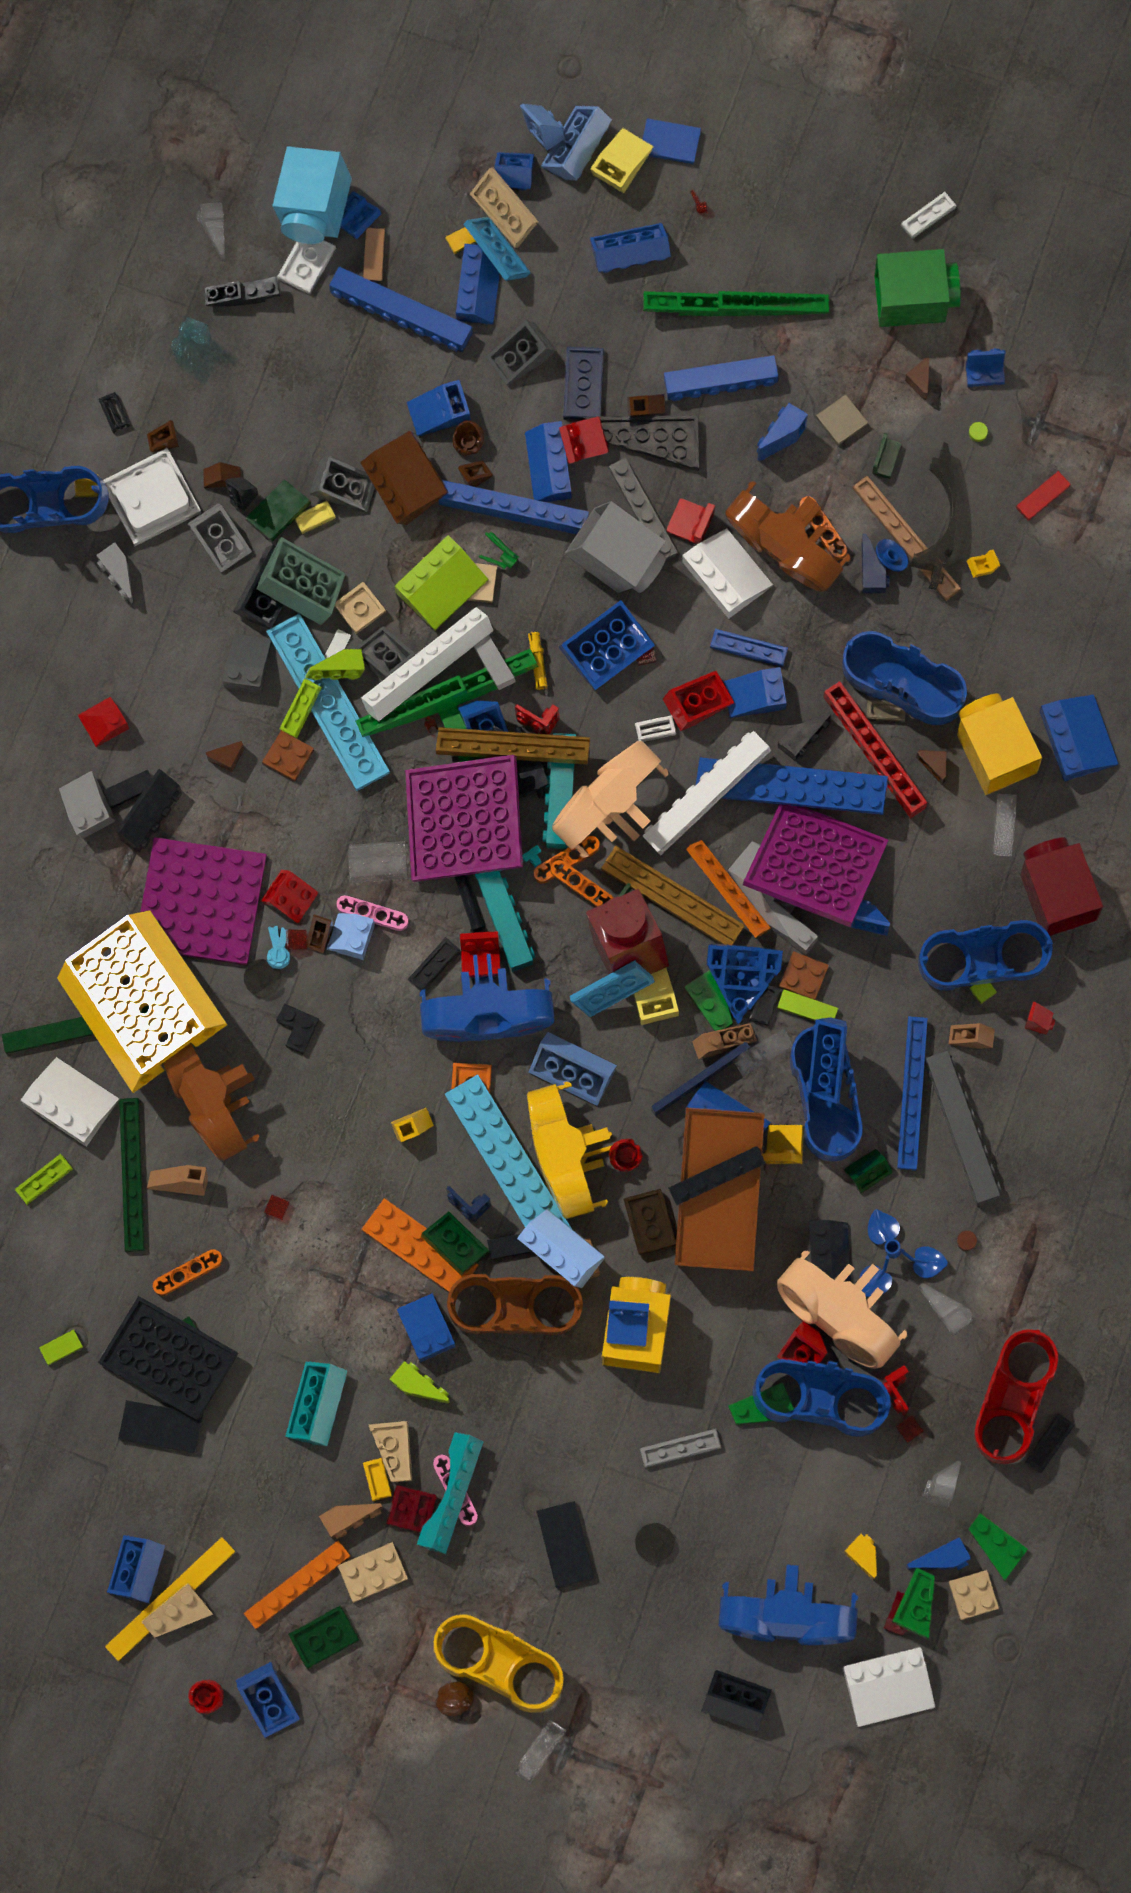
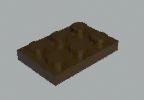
[623,1189,676,1255]

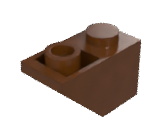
[627,394,666,416]

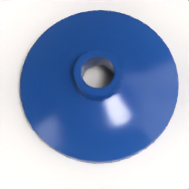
[876,539,908,572]

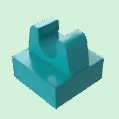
[522,845,542,868]

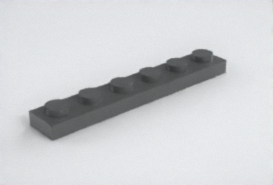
[609,458,678,561]

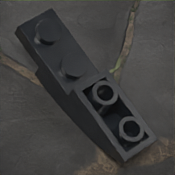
[204,276,281,307]

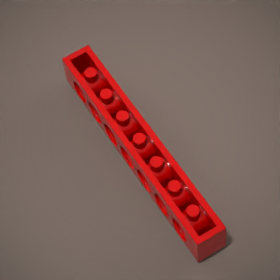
[823,681,927,819]

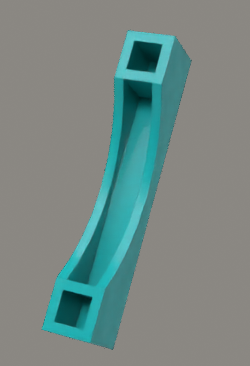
[417,1432,484,1554]

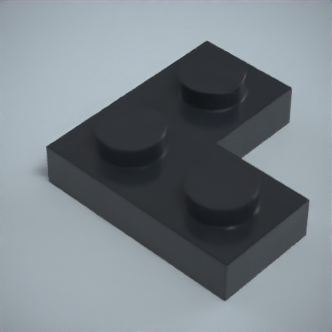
[276,1003,319,1054]

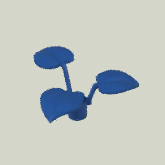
[859,1209,948,1297]

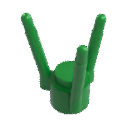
[479,532,519,570]

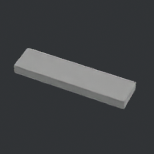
[473,635,516,690]
[640,1429,721,1468]

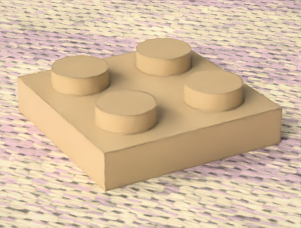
[334,582,386,634]
[949,1570,999,1620]

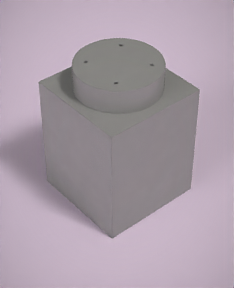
[564,501,666,593]

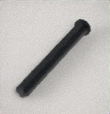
[454,875,485,933]

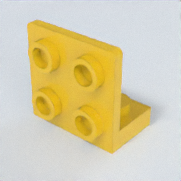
[762,1125,804,1164]

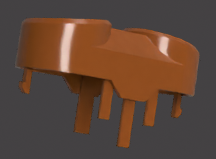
[725,482,850,592]
[163,1043,259,1161]
[447,1274,583,1335]

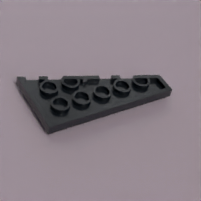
[586,415,699,471]

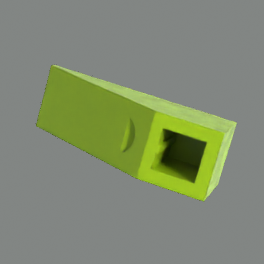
[305,649,365,680]
[389,1361,450,1404]

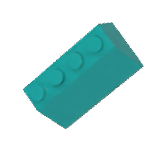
[285,1361,348,1446]

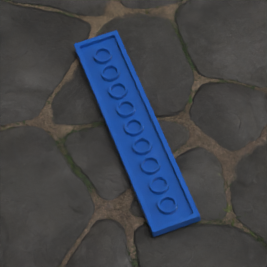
[696,757,888,815]

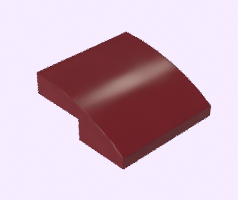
[386,1485,437,1532]

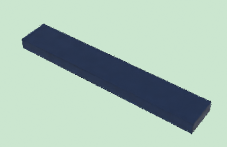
[651,1042,750,1116]

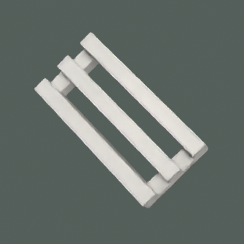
[635,715,676,742]

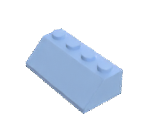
[517,1209,605,1288]

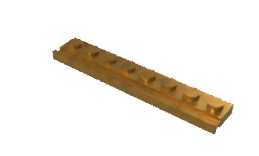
[436,727,590,765]
[601,846,745,945]

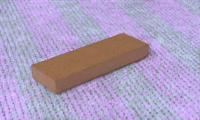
[363,228,385,283]

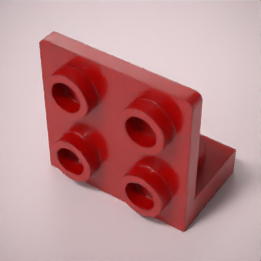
[559,416,609,464]
[666,498,715,544]
[515,704,560,735]
[261,869,318,923]
[460,931,500,978]
[882,1365,909,1416]

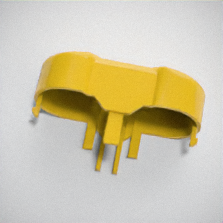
[527,1081,612,1219]

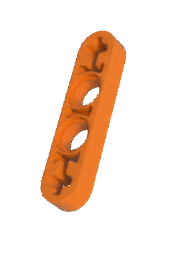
[799,496,847,560]
[534,836,600,884]
[550,860,614,907]
[153,1249,223,1296]

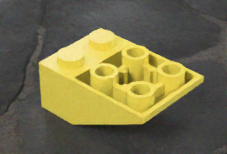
[591,128,654,193]
[633,968,679,1025]

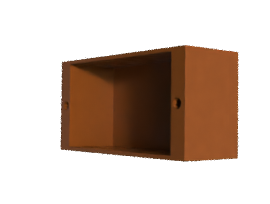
[675,1107,765,1271]

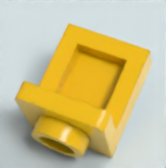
[74,474,98,497]
[967,550,1000,578]

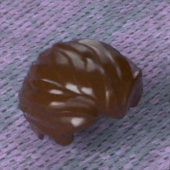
[452,420,484,456]
[436,1681,474,1716]

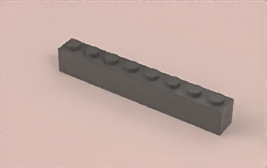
[925,1051,1002,1206]

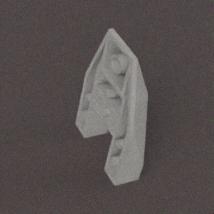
[728,841,818,955]

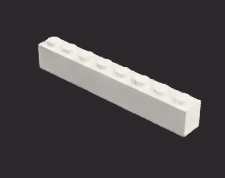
[361,607,493,722]
[643,731,771,855]

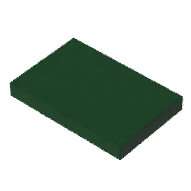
[245,479,311,542]
[421,1211,490,1276]
[288,1605,359,1669]

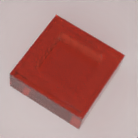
[264,1195,290,1220]
[896,1415,923,1443]

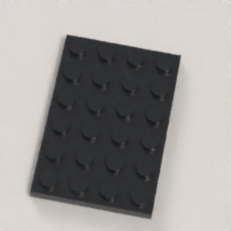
[98,1296,239,1421]

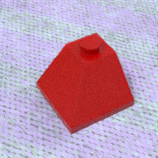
[78,697,129,747]
[777,1321,827,1363]

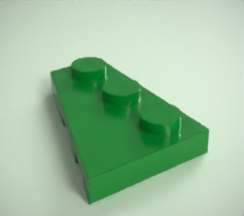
[684,970,733,1031]
[728,1383,796,1425]
[968,1513,1028,1581]
[892,1568,935,1639]

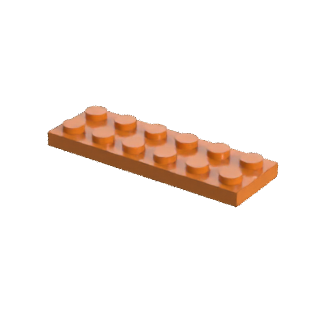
[361,1198,479,1292]

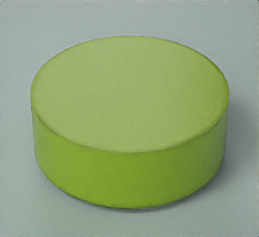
[969,422,988,442]

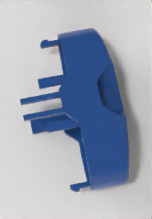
[842,631,967,725]
[420,954,555,1042]
[790,1025,862,1161]

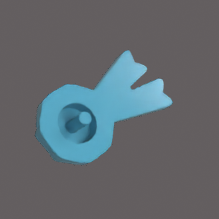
[267,926,290,969]

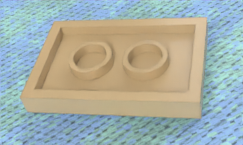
[338,1542,408,1603]

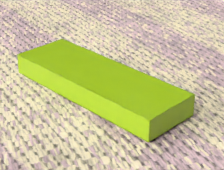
[280,678,322,738]
[777,990,838,1021]
[15,1154,73,1205]

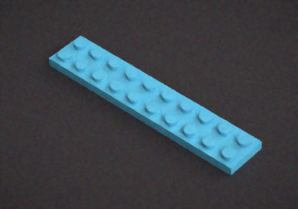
[266,613,390,791]
[445,1074,572,1229]

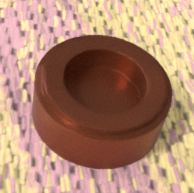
[957,1231,977,1251]

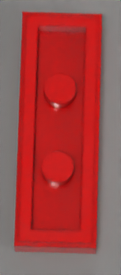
[1016,471,1071,521]

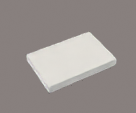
[277,240,336,295]

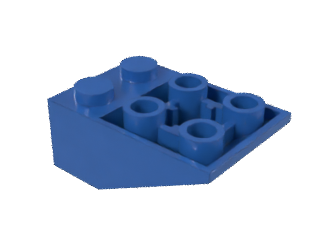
[407,380,471,437]
[757,403,808,461]

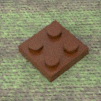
[262,730,314,782]
[779,951,829,1000]

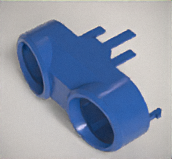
[0,466,109,533]
[918,920,1053,991]
[753,1359,891,1437]
[718,1565,858,1645]

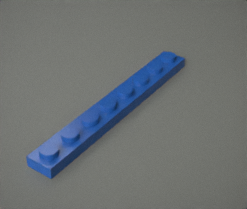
[897,1016,928,1171]

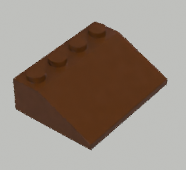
[360,431,448,525]

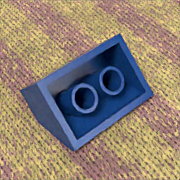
[107,1535,165,1603]

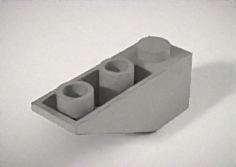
[97,542,133,604]

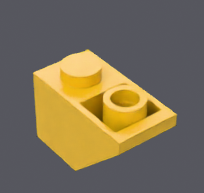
[391,1108,434,1142]

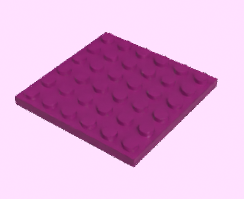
[405,755,523,882]
[743,804,889,927]
[140,837,267,966]

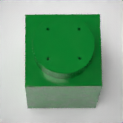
[874,249,961,327]

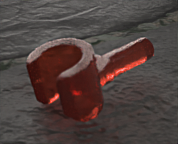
[690,190,707,213]
[424,716,438,733]

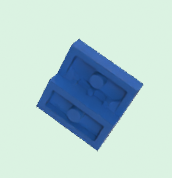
[340,191,382,239]

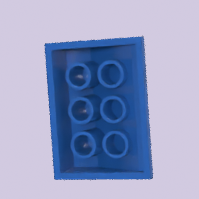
[559,600,655,690]
[1040,695,1118,782]

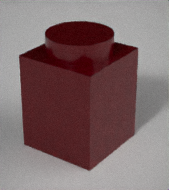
[1020,837,1103,936]
[586,888,669,974]

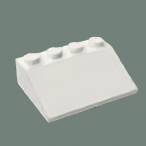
[682,528,773,619]
[21,1057,119,1147]
[843,1647,935,1727]

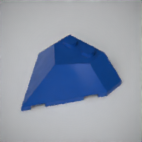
[707,944,783,1024]

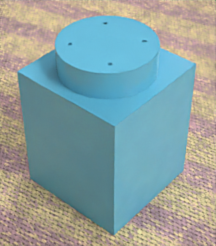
[272,147,352,244]

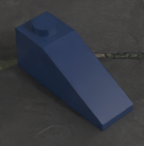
[862,534,890,593]

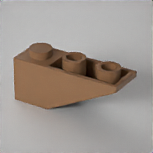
[692,1023,757,1059]
[147,1165,208,1196]
[319,1503,383,1539]

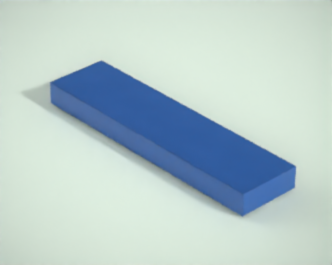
[710,629,788,667]

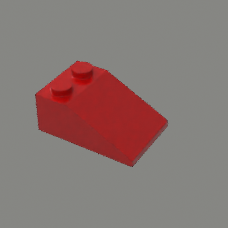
[663,671,734,731]

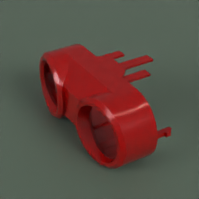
[974,1329,1058,1464]

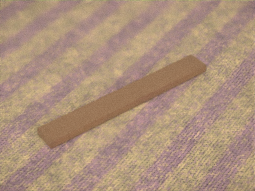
[852,476,961,601]

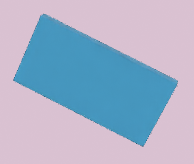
[463,217,531,281]
[570,961,655,1017]

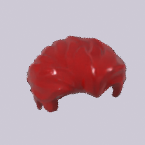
[609,1138,643,1172]
[188,1680,224,1714]

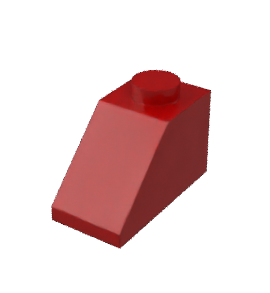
[1025,1002,1056,1035]

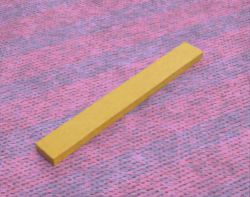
[105,1537,235,1661]

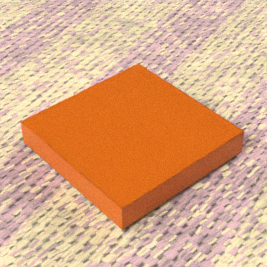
[451,1063,492,1094]

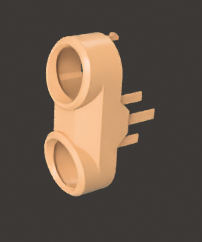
[552,741,668,858]
[777,1251,907,1369]

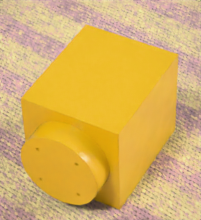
[957,693,1042,795]
[602,1277,671,1373]

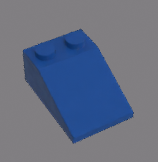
[724,667,787,718]
[397,1294,456,1362]
[236,1662,300,1738]

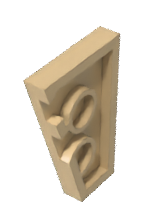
[369,1421,412,1482]
[141,1583,213,1638]

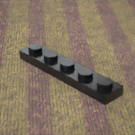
[668,1146,766,1206]

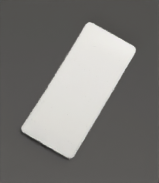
[324,629,351,659]

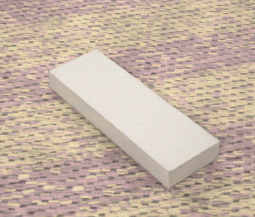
[901,192,956,239]

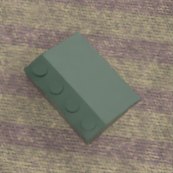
[257,537,346,625]

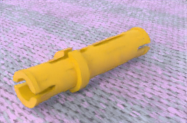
[528,632,548,690]

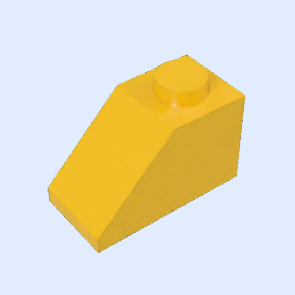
[844,1534,877,1580]

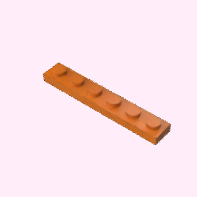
[686,840,771,938]
[244,1540,351,1629]

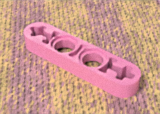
[336,895,408,931]
[433,1455,478,1526]

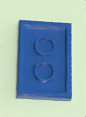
[642,119,701,164]

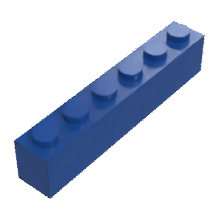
[664,355,778,401]

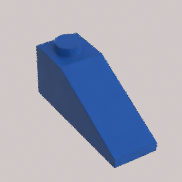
[906,1537,971,1570]

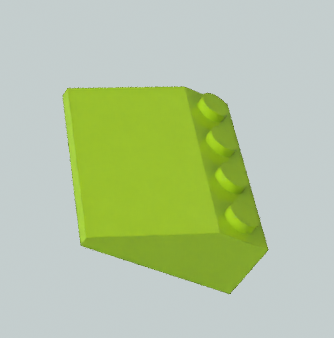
[394,535,488,631]

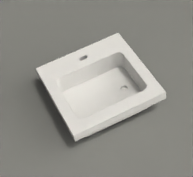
[103,448,201,546]

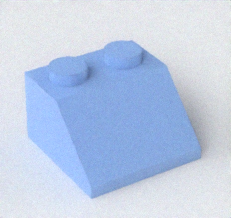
[327,913,375,960]

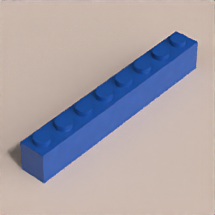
[329,267,473,352]
[439,480,589,534]

